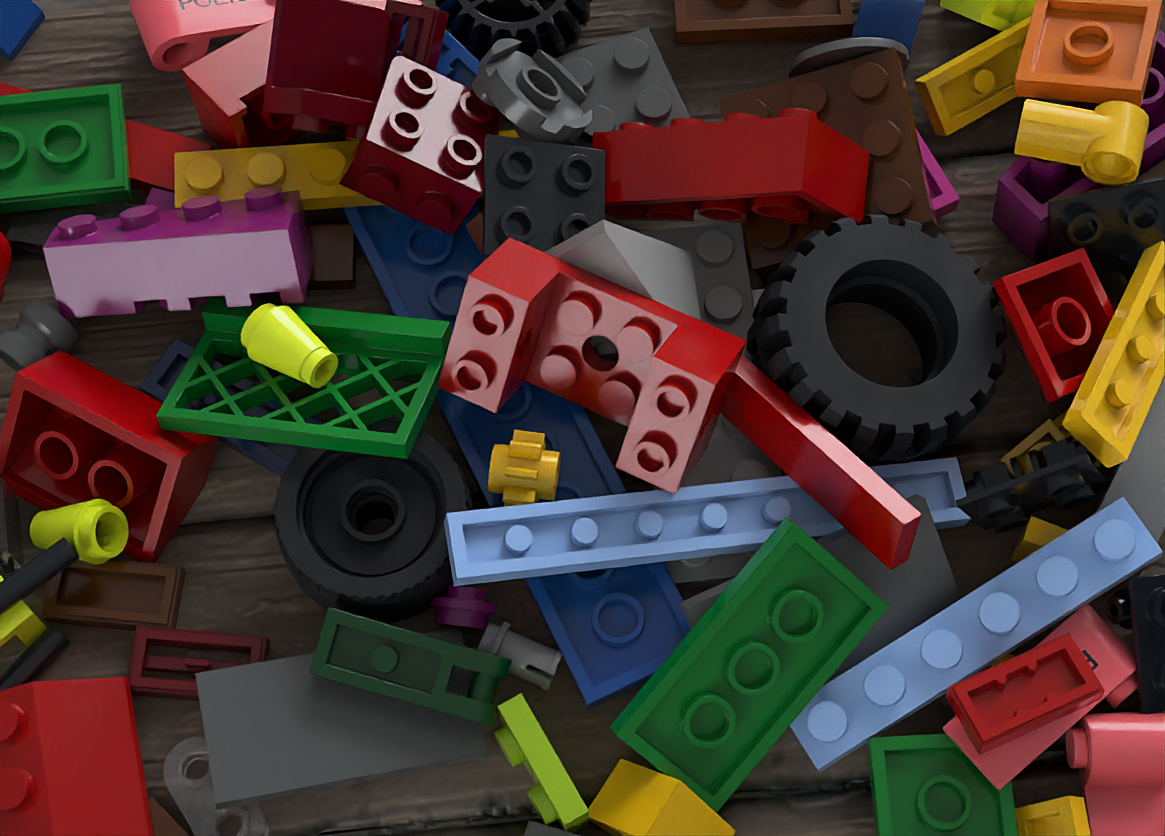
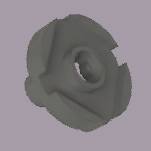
[472,38,593,145]

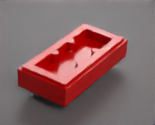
[946,632,1105,755]

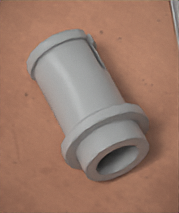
[478,621,562,691]

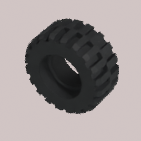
[746,215,1007,467]

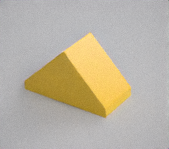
[588,759,736,836]

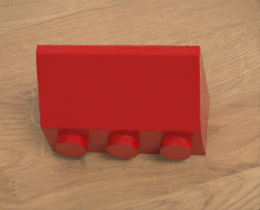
[0,350,220,563]
[0,677,154,836]

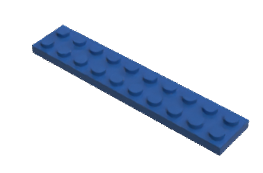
[340,202,690,711]

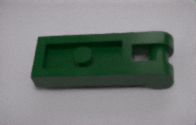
[309,607,512,726]

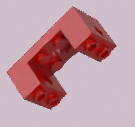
[437,237,747,495]

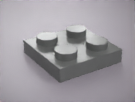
[554,27,690,148]

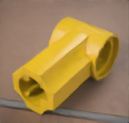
[1014,99,1149,186]

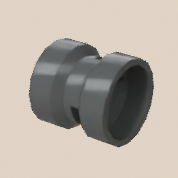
[0,298,81,372]

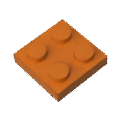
[1014,0,1162,107]

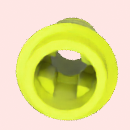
[241,303,338,388]
[30,499,129,564]

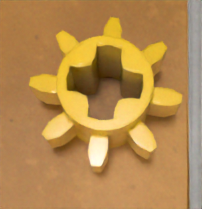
[488,429,561,507]

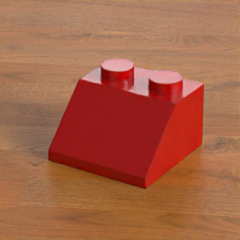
[992,247,1115,405]

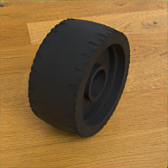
[275,417,473,623]

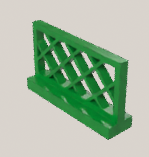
[156,297,452,459]

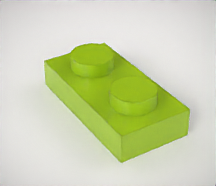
[494,693,589,833]

